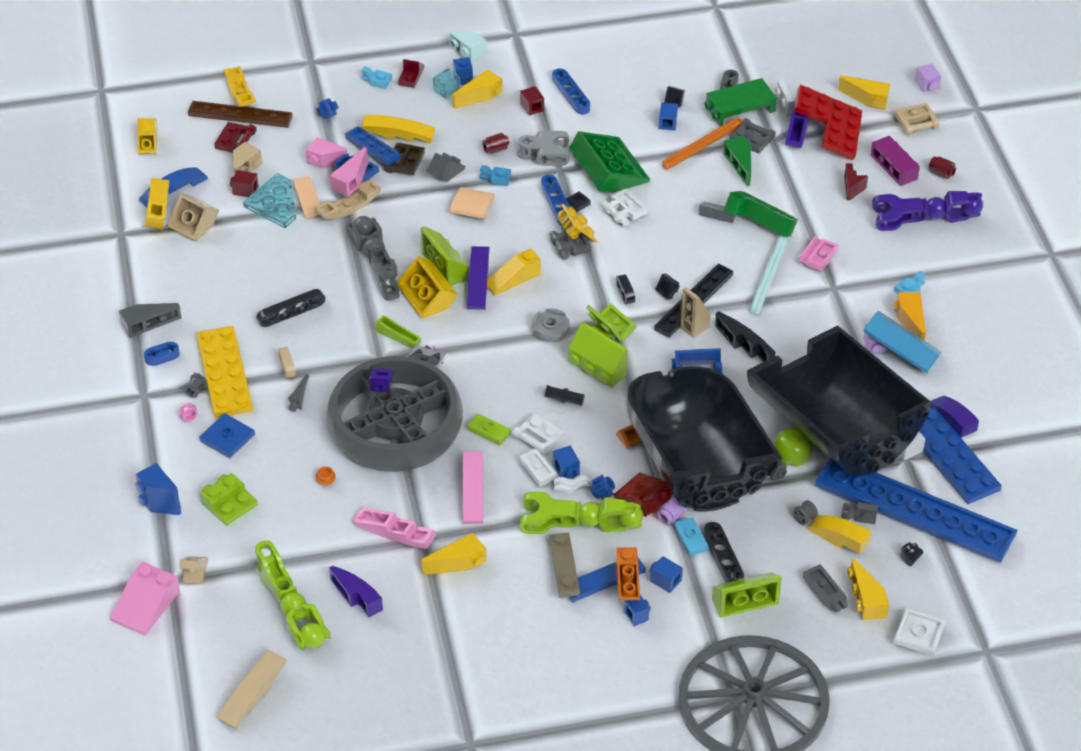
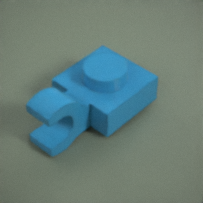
[479,165,511,186]

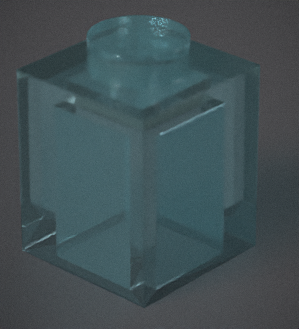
[433,68,460,98]

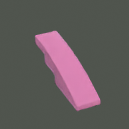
[463,452,483,524]
[352,507,436,549]

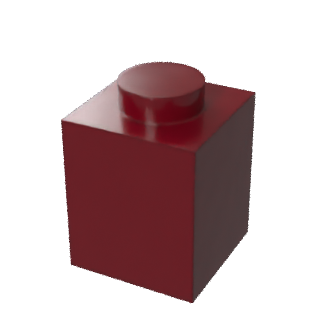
[520,86,544,116]
[230,170,259,198]

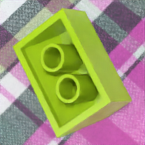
[421,226,469,286]
[568,322,628,388]
[712,572,782,618]

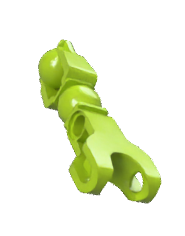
[519,492,643,534]
[255,541,331,651]

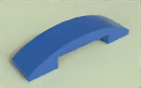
[139,167,208,208]

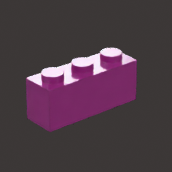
[871,135,920,186]

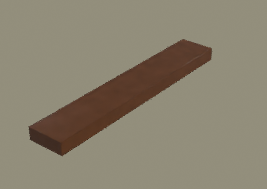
[188,101,293,128]

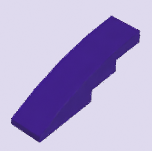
[467,246,490,310]

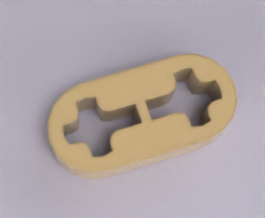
[278,347,296,379]

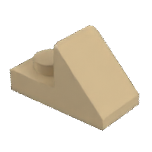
[179,556,208,584]

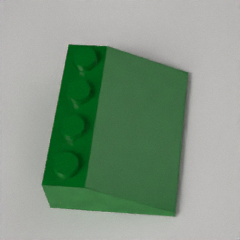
[569,131,650,193]

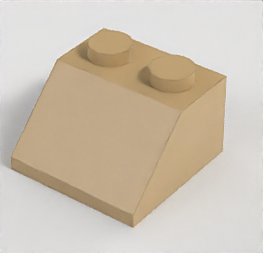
[167,194,219,241]

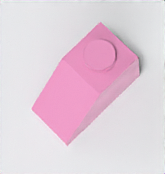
[306,137,347,168]

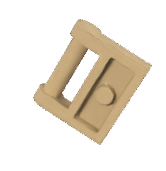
[895,103,939,135]

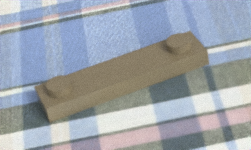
[549,533,580,598]

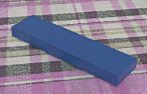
[345,126,401,166]
[570,558,646,602]

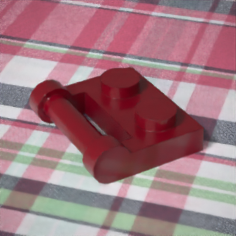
[214,122,257,153]

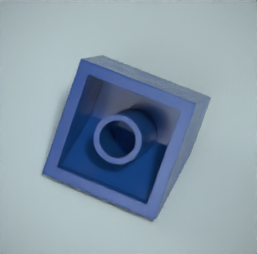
[135,463,182,515]

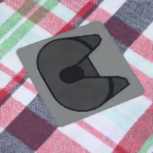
[408,346,446,367]

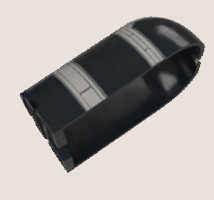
[626,366,782,512]

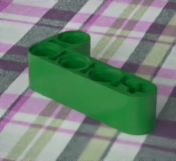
[723,191,798,237]

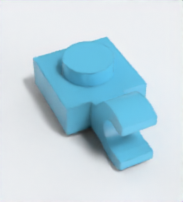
[361,66,392,89]
[894,271,926,294]

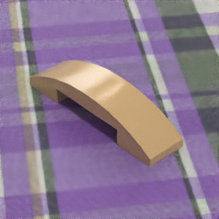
[314,179,381,219]

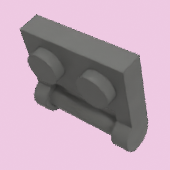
[730,118,776,154]

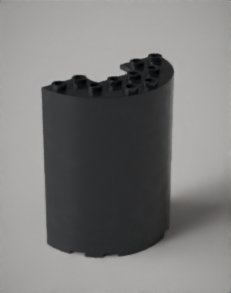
[747,325,931,475]

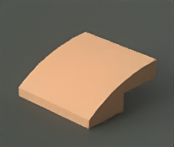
[449,187,495,219]

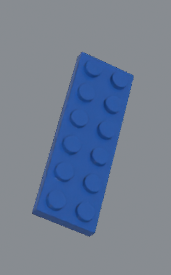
[919,407,1002,504]

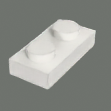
[775,80,795,115]
[519,448,557,487]

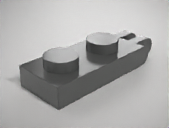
[803,564,848,613]

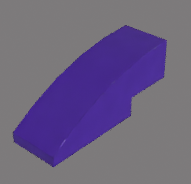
[785,104,810,148]
[930,395,979,438]
[329,565,383,617]

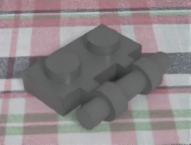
[550,227,591,260]

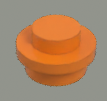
[316,466,336,485]

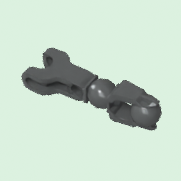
[347,216,400,300]

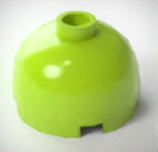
[773,428,812,467]

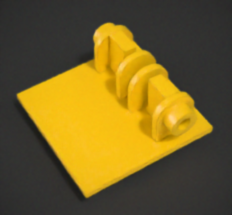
[558,204,597,242]

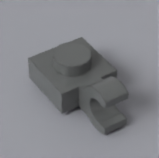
[841,502,878,524]

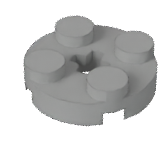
[532,308,570,342]

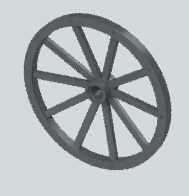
[678,635,830,751]

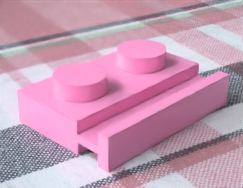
[798,236,839,272]

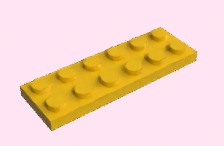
[196,326,253,419]

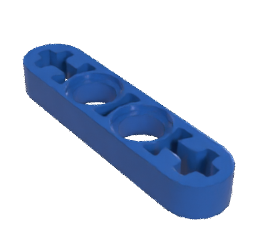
[552,68,590,115]
[541,174,570,226]

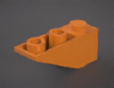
[615,547,640,600]

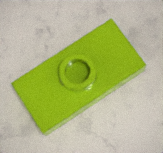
[467,414,511,446]

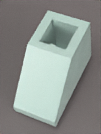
[449,31,487,62]

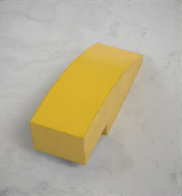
[808,515,872,554]

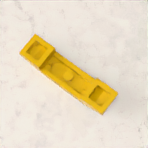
[224,66,256,107]

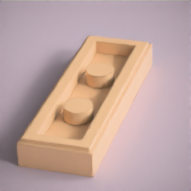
[293,176,321,218]

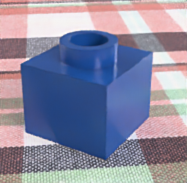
[624,595,651,627]

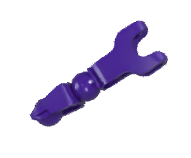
[872,191,984,231]

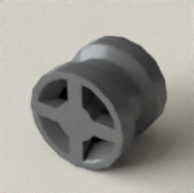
[793,500,818,525]

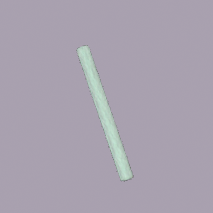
[750,236,788,315]

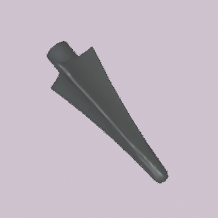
[288,374,309,412]

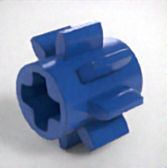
[316,98,339,119]
[590,474,615,501]

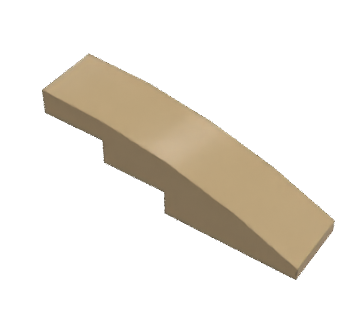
[217,650,287,729]

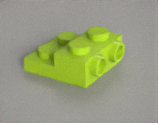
[200,473,258,526]

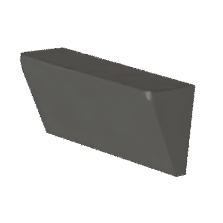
[699,201,737,223]

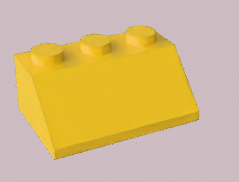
[397,256,458,319]

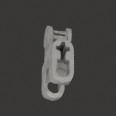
[517,130,570,166]

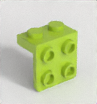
[586,303,637,343]

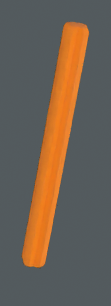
[662,117,742,170]

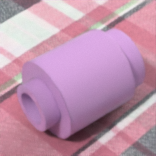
[657,496,687,525]

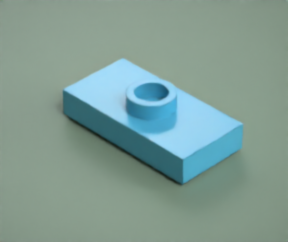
[674,517,709,556]

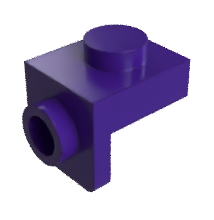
[369,369,393,392]

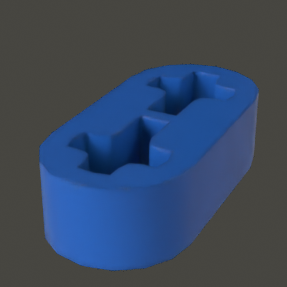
[144,342,180,366]

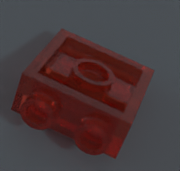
[613,472,672,517]

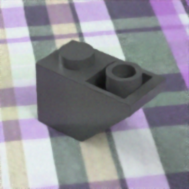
[426,152,466,182]

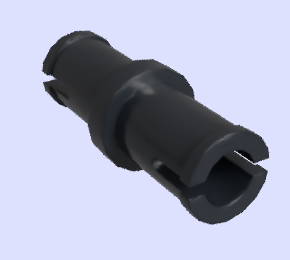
[544,385,585,406]

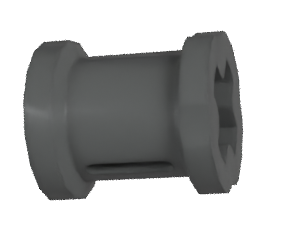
[182,373,207,398]

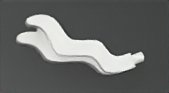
[553,474,600,493]

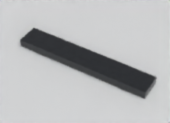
[654,263,734,338]

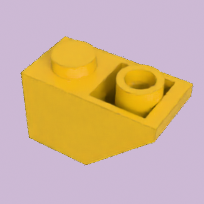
[137,118,158,153]

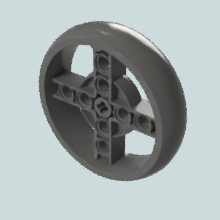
[326,356,463,472]

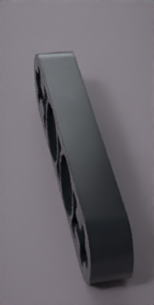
[256,289,326,327]
[704,522,744,583]

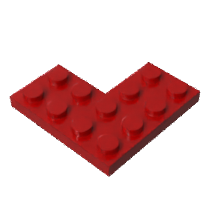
[794,84,862,160]

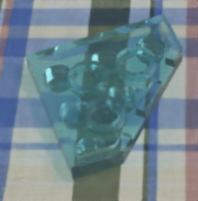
[243,173,296,228]

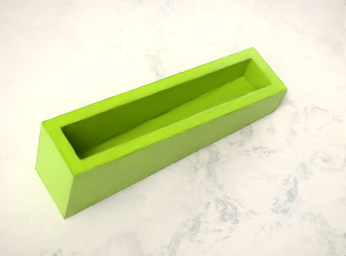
[375,315,421,349]

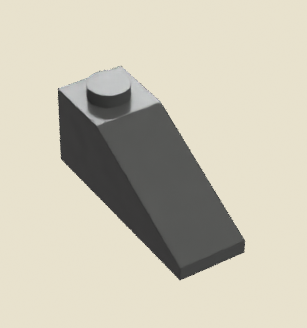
[119,303,182,338]

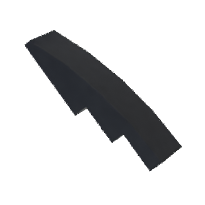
[715,311,776,362]

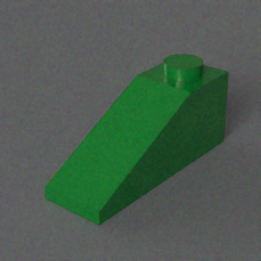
[723,135,752,186]

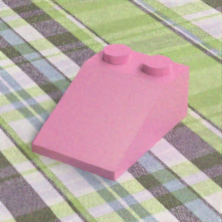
[110,561,180,636]

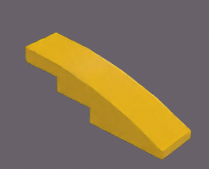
[361,114,435,143]

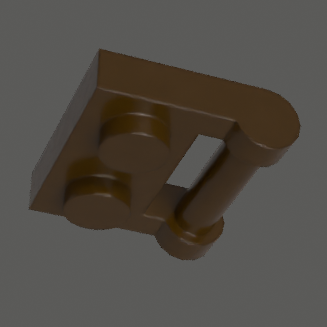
[384,143,425,175]

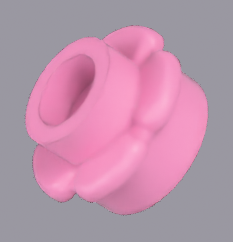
[179,403,198,422]

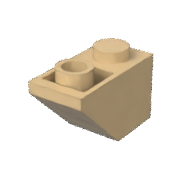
[233,141,262,174]

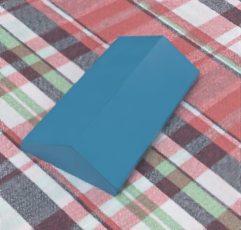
[863,310,942,373]

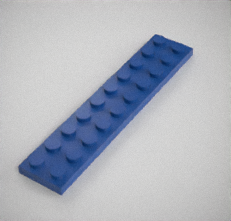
[815,458,1018,563]

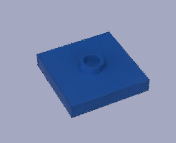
[199,413,255,458]

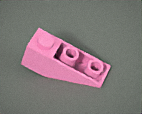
[330,147,369,197]

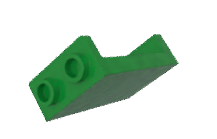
[704,78,777,126]

